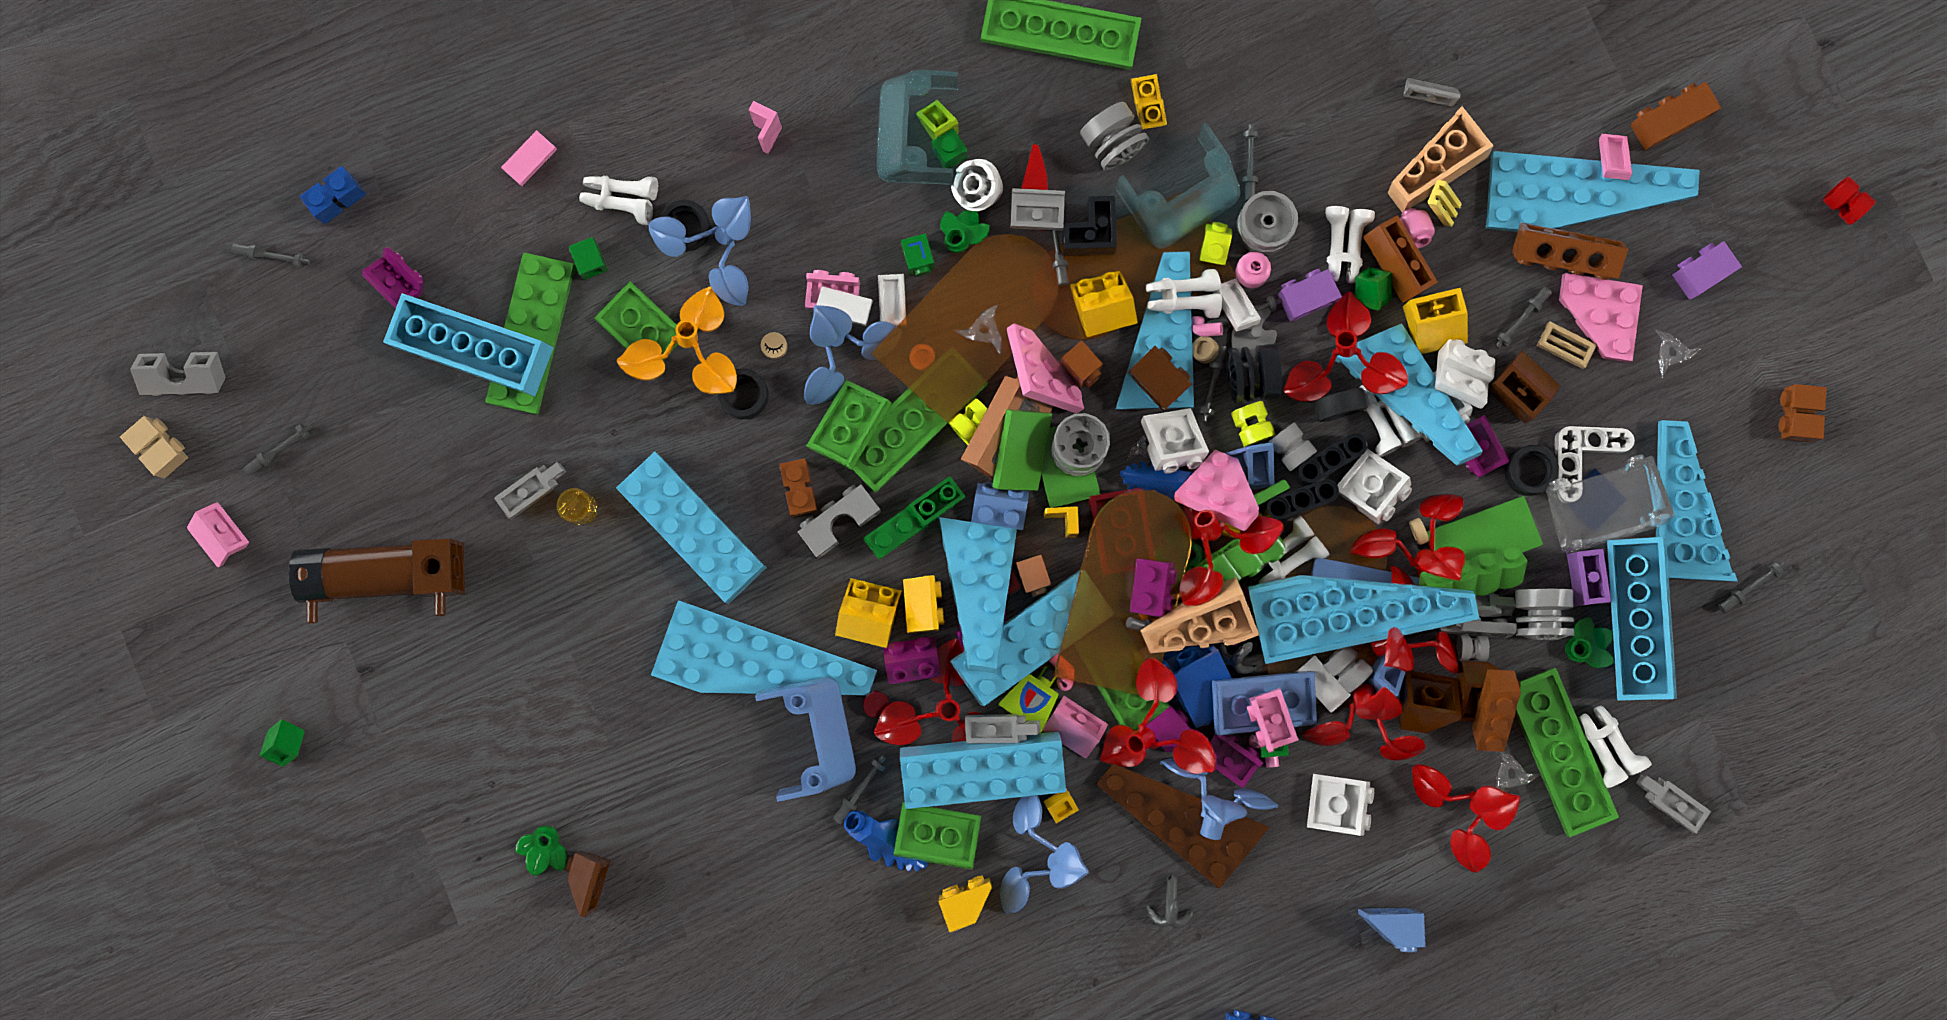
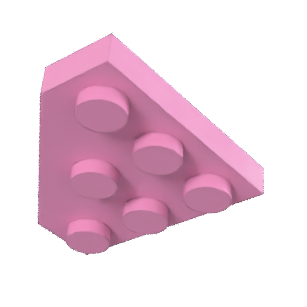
[1559,273,1643,363]
[1007,324,1084,414]
[1174,450,1259,531]

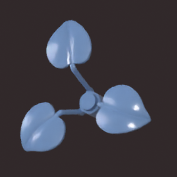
[648,196,751,306]
[804,305,902,405]
[1160,757,1279,840]
[1000,795,1089,914]

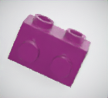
[362,247,424,309]
[1465,415,1510,478]
[1130,558,1177,617]
[883,636,941,684]
[1210,733,1263,788]

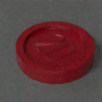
[862,691,889,718]

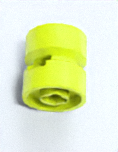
[949,398,987,445]
[1231,401,1276,447]

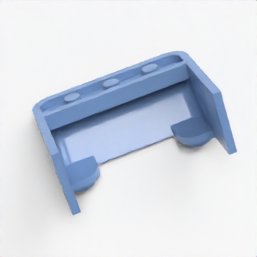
[755,677,856,802]

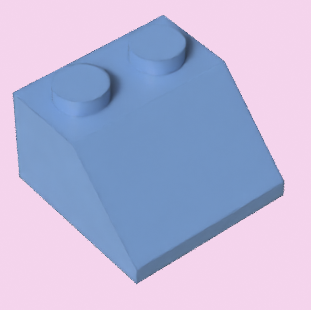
[1358,908,1425,952]

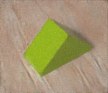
[916,100,959,140]

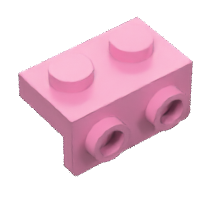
[805,270,860,310]
[1247,688,1298,753]

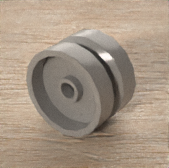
[1236,191,1298,255]

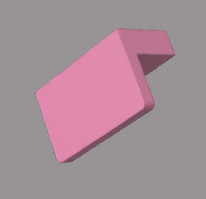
[749,101,782,154]
[187,502,249,567]
[1043,696,1109,758]

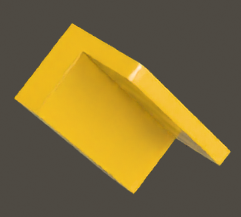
[1044,507,1079,538]

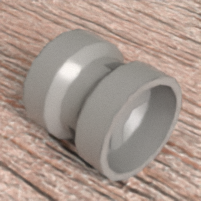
[1456,635,1489,662]

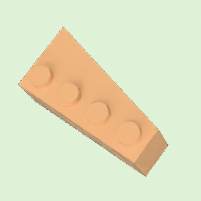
[1388,106,1493,213]

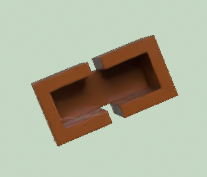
[1060,340,1103,389]
[1779,384,1827,443]
[779,458,819,518]

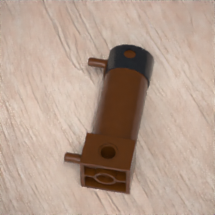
[289,538,465,624]

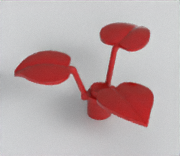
[1283,291,1408,402]
[1350,494,1465,581]
[1180,506,1284,606]
[1371,566,1460,674]
[874,639,983,745]
[1100,657,1216,774]
[1301,684,1425,761]
[1412,764,1520,873]

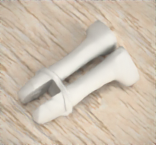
[579,176,658,226]
[1326,206,1375,283]
[1146,269,1222,318]
[1359,385,1423,457]
[1258,515,1330,584]
[1578,705,1652,788]

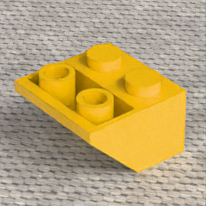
[1070,271,1138,337]
[1403,288,1468,355]
[903,575,944,634]
[835,578,901,648]
[938,875,992,932]

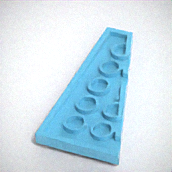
[1115,252,1194,410]
[1656,420,1738,582]

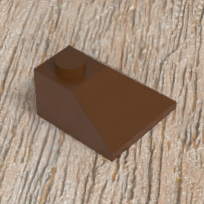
[1457,661,1521,722]
[1399,671,1462,733]
[566,851,611,917]

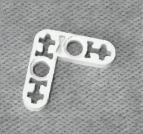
[1554,426,1635,503]

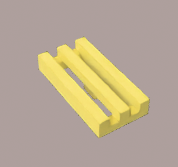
[1428,180,1462,227]

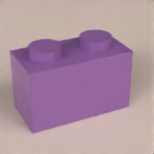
[1672,241,1742,300]
[1277,269,1342,323]
[1567,549,1611,606]

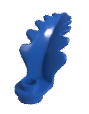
[1120,461,1193,506]
[844,810,928,872]

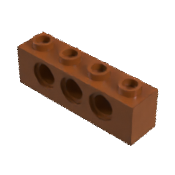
[1512,222,1628,280]

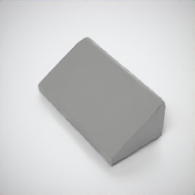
[1403,78,1461,107]

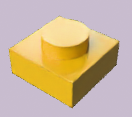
[1043,788,1079,823]

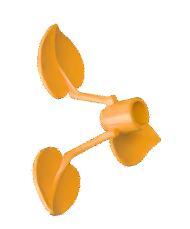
[617,286,737,394]

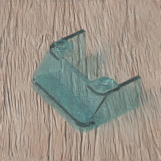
[876,70,958,185]
[1116,123,1241,248]

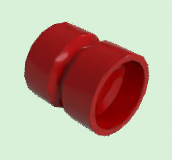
[1822,176,1876,226]

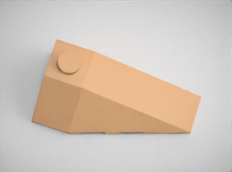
[1141,577,1259,653]

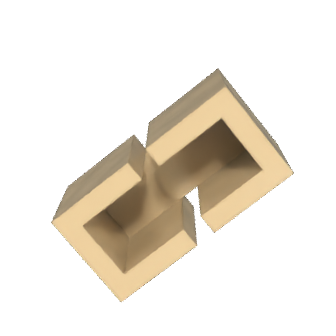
[120,416,188,479]

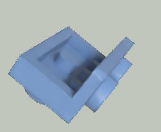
[971,482,1029,530]

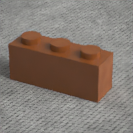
[1630,82,1721,151]
[1363,215,1438,303]
[1472,669,1521,752]

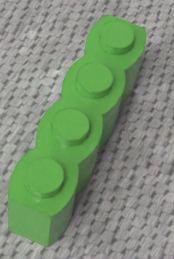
[1179,536,1286,583]
[1419,547,1527,595]

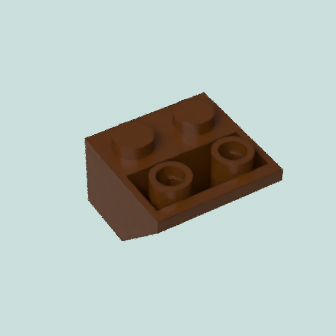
[1127,345,1192,411]
[1488,350,1561,424]

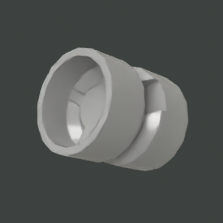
[1268,422,1317,471]
[1322,646,1374,693]

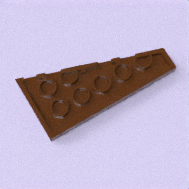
[1096,764,1270,889]

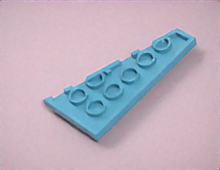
[1335,323,1483,466]
[939,517,1017,673]

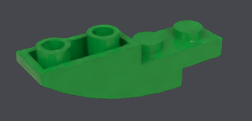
[864,476,965,560]

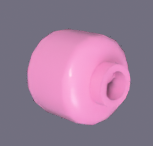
[1400,208,1435,248]
[1235,252,1271,289]

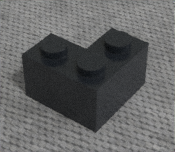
[1062,196,1117,256]

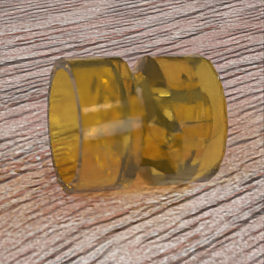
[557,488,598,526]

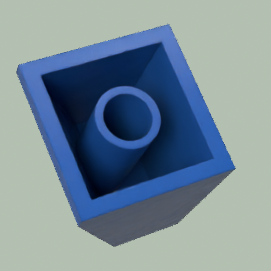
[1156,644,1232,729]

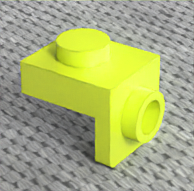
[1200,222,1232,265]

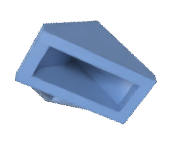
[1225,442,1274,490]
[1364,654,1405,701]

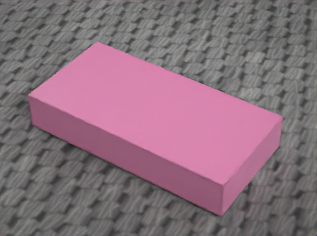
[501,130,557,187]
[1599,134,1632,180]

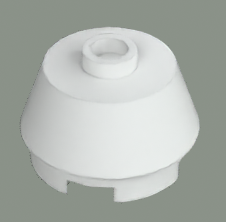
[951,159,1003,211]

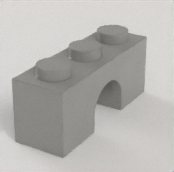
[130,352,226,396]
[798,485,881,559]

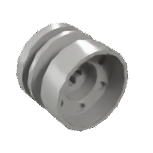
[1080,101,1150,170]
[1051,413,1110,477]
[1515,589,1574,640]

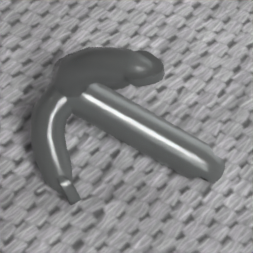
[1218,626,1259,674]
[1147,874,1193,928]

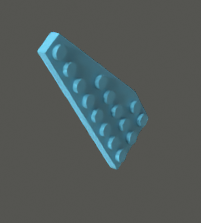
[1486,151,1700,232]
[1248,575,1479,664]
[651,600,877,695]

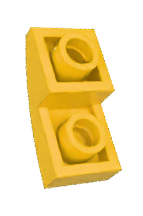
[1131,74,1167,130]

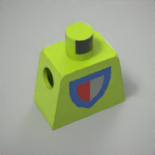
[998,666,1059,733]

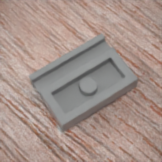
[1011,188,1065,231]

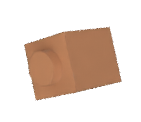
[1015,555,1051,597]

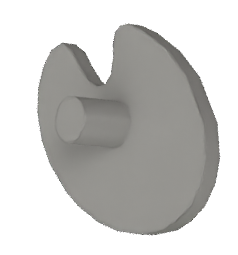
[1231,305,1277,358]

